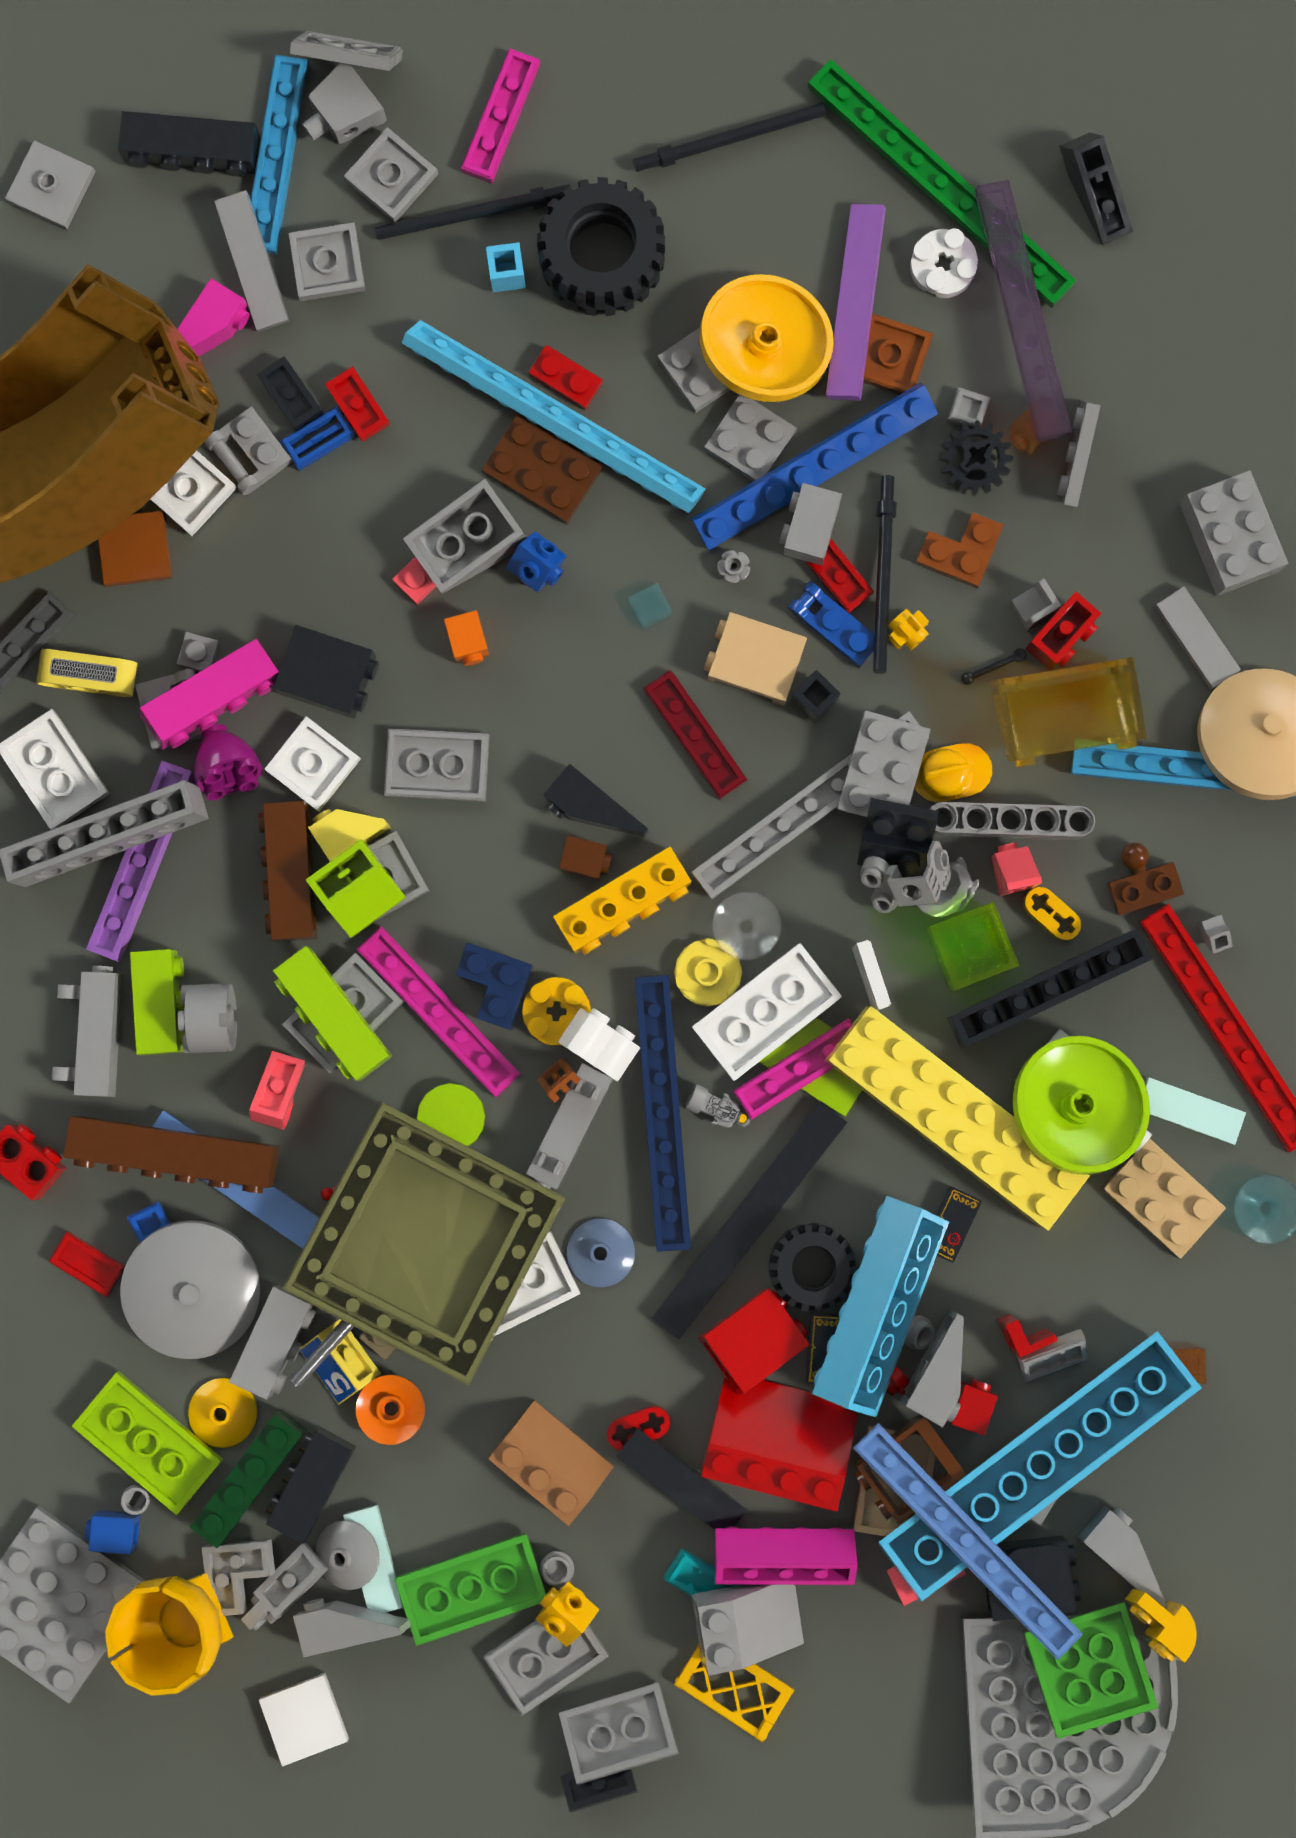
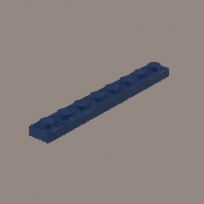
[635,975,691,1252]

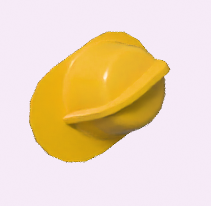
[915,743,992,802]

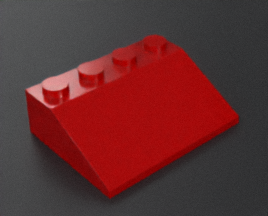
[701,1376,858,1512]

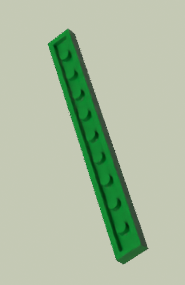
[807,59,1076,308]

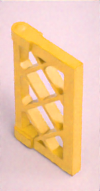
[674,1644,794,1742]

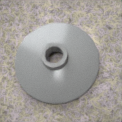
[315,1520,379,1590]

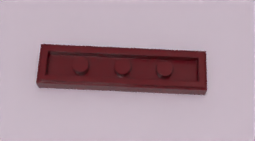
[643,669,748,800]

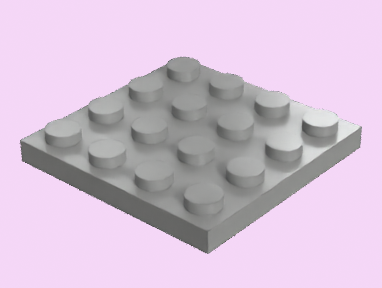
[0,1506,146,1704]

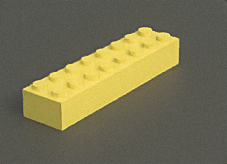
[824,1006,1090,1231]

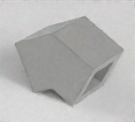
[1197,914,1233,954]

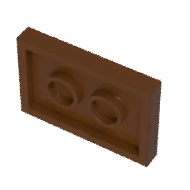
[482,414,603,525]

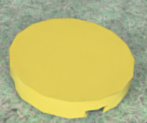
[674,938,742,1007]

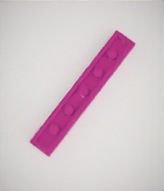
[357,926,521,1098]

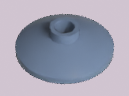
[567,1218,635,1287]

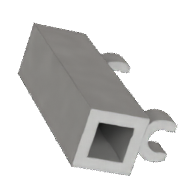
[52,966,123,1097]
[526,1063,613,1190]

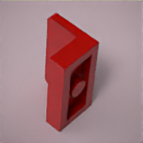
[996,1314,1058,1357]

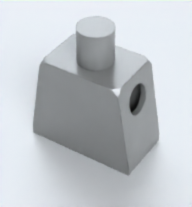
[302,63,387,144]

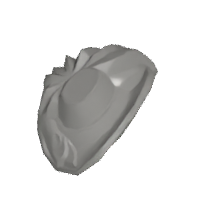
[913,857,980,917]

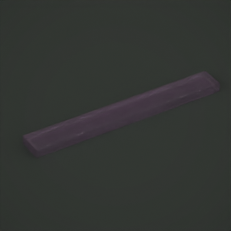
[974,180,1072,442]

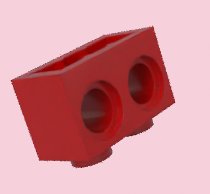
[0,1123,66,1201]

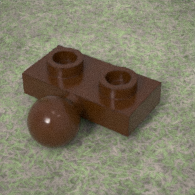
[1107,843,1184,915]

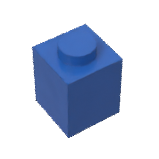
[85,1510,141,1554]

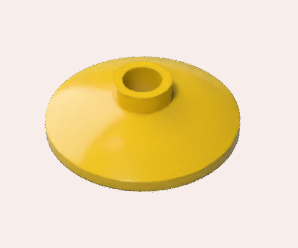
[188,1378,257,1448]

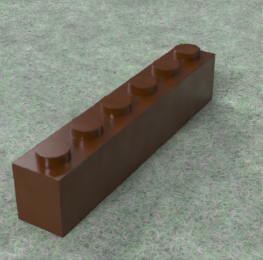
[63,1116,280,1194]

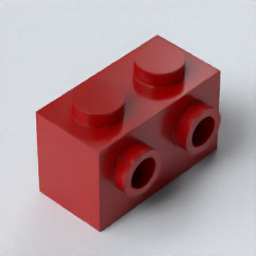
[1025,591,1102,671]

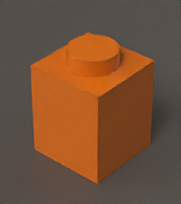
[444,610,490,666]

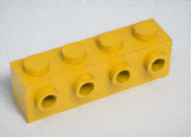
[553,847,691,955]

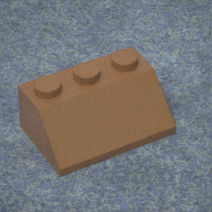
[488,1400,614,1526]

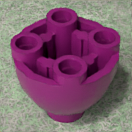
[194,724,263,801]

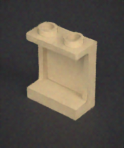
[704,612,807,707]

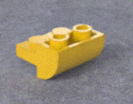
[1125,1588,1197,1663]

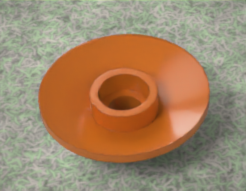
[356,1375,425,1445]

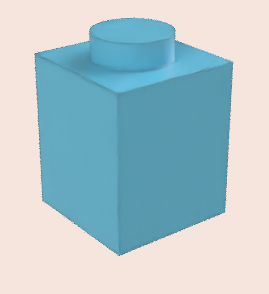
[486,242,526,293]

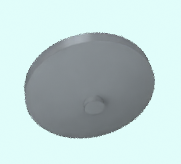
[120,1220,261,1359]

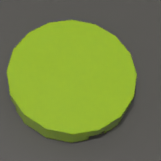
[417,1083,485,1147]

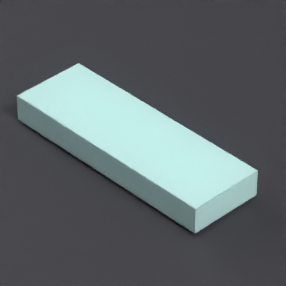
[1145,1077,1246,1145]
[343,1504,403,1613]

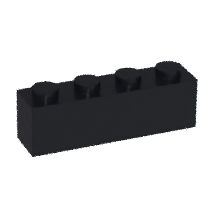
[118,111,260,177]

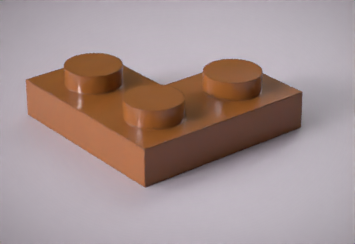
[915,512,1004,589]

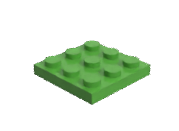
[1023,1602,1159,1739]

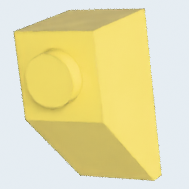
[308,809,391,861]

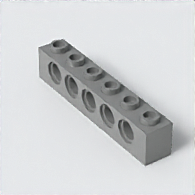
[0,780,209,887]

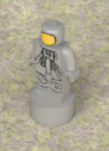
[685,1084,751,1128]

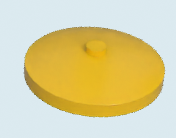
[699,274,834,402]

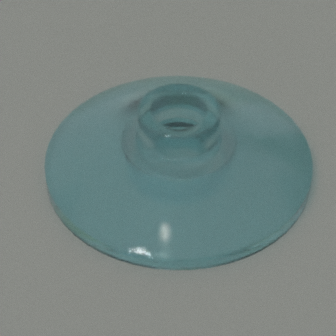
[1234,1175,1296,1244]

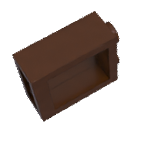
[854,1414,967,1525]

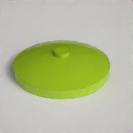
[1013,1036,1150,1175]

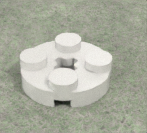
[910,228,978,298]

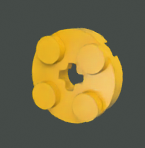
[522,977,591,1046]

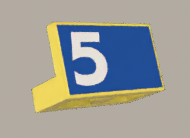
[300,1319,381,1405]

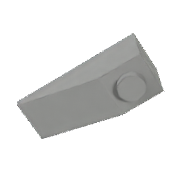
[1078,1505,1168,1609]
[293,1598,411,1658]

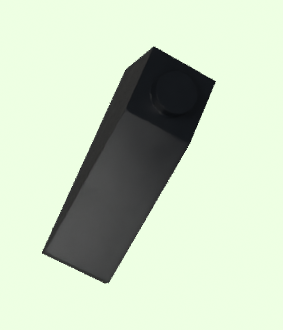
[1059,132,1133,245]
[544,764,648,837]

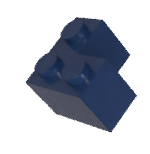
[456,943,534,1031]

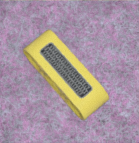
[36,649,138,697]

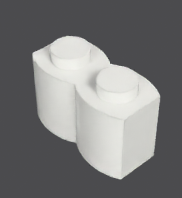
[558,1008,640,1082]

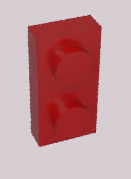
[528,344,603,410]
[325,366,390,442]

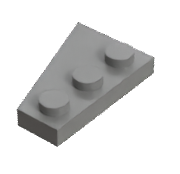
[1057,400,1101,507]

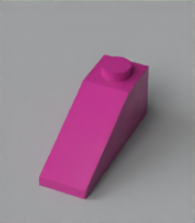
[178,278,250,357]

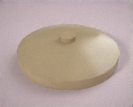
[1197,668,1296,800]

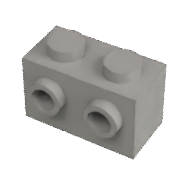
[779,483,842,566]

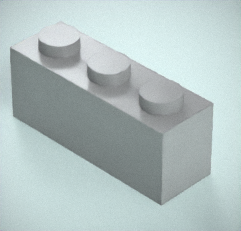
[229,1284,316,1400]

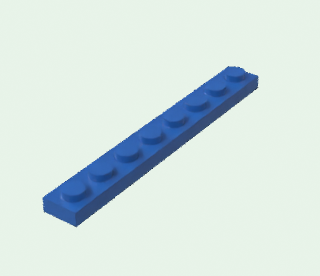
[691,383,938,550]

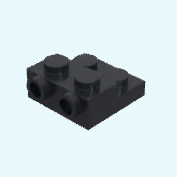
[857,798,939,878]

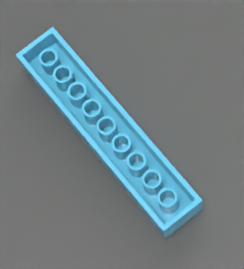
[878,1331,1202,1602]

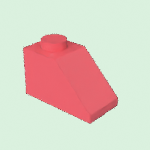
[990,842,1042,896]

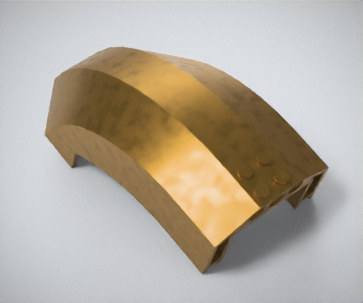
[0,264,219,583]

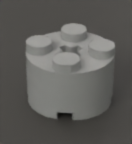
[178,984,237,1054]

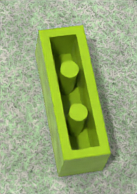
[130,949,185,1056]

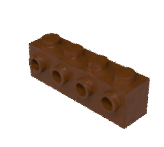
[258,801,317,942]

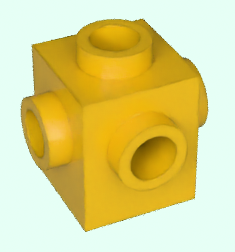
[536,1581,599,1647]

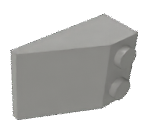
[403,479,527,594]
[900,1308,964,1427]
[691,1585,804,1676]

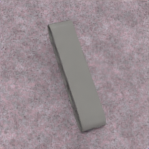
[930,802,1095,840]

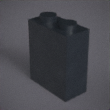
[274,625,379,719]

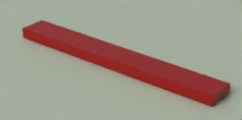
[1138,903,1296,1152]

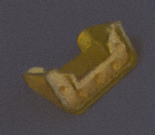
[990,657,1147,767]

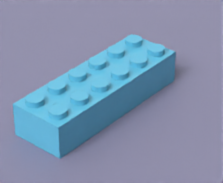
[812,1196,949,1417]

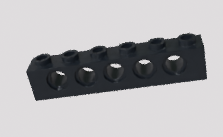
[946,928,1152,1049]

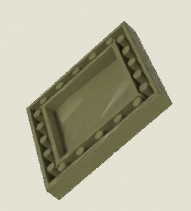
[282,1102,566,1386]

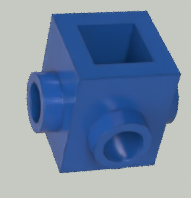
[506,531,567,593]

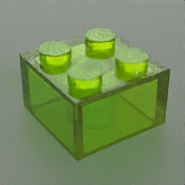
[926,902,1019,992]

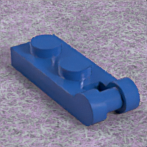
[788,581,874,668]

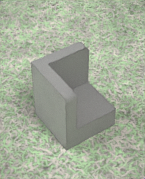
[1010,578,1062,631]

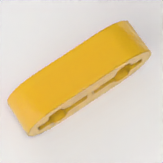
[1023,887,1081,941]

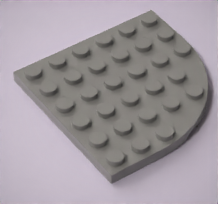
[962,1613,1178,1838]

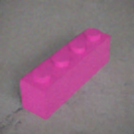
[140,638,279,750]
[714,1527,857,1585]

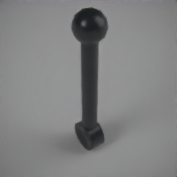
[961,648,1027,685]

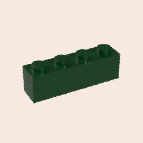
[189,1409,307,1548]

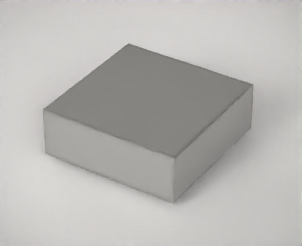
[947,387,990,429]

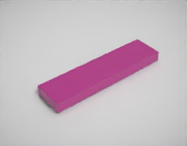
[461,48,541,184]
[733,1018,853,1120]

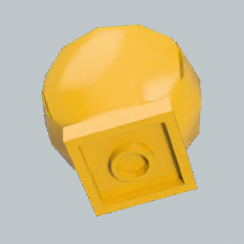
[105,1572,234,1696]

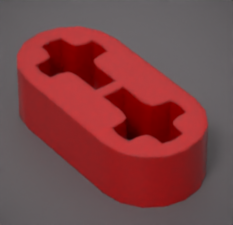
[607,1405,670,1450]

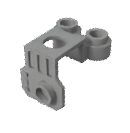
[860,841,951,913]

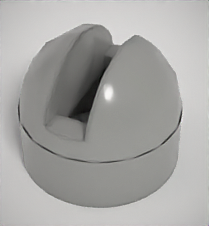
[121,1485,149,1515]

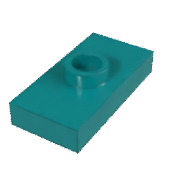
[663,1548,736,1596]

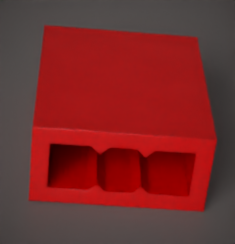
[697,1288,810,1395]

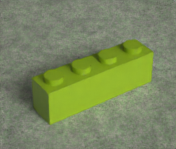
[273,946,392,1081]

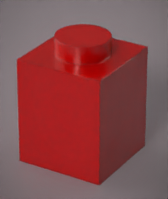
[951,1378,998,1436]

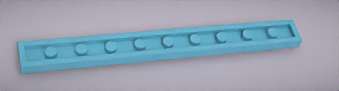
[402,320,706,513]

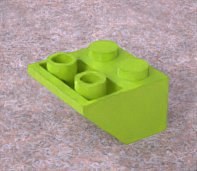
[306,839,406,938]

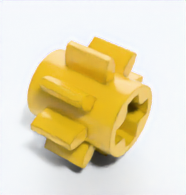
[888,609,929,651]

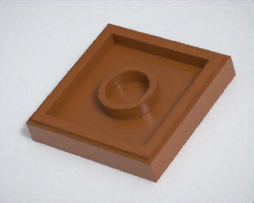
[863,313,933,395]
[98,510,173,587]

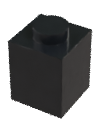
[791,670,841,724]

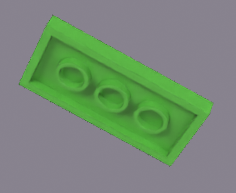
[395,1532,547,1646]

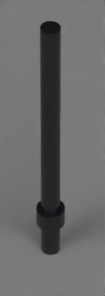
[633,102,826,172]
[375,184,570,240]
[873,475,897,674]

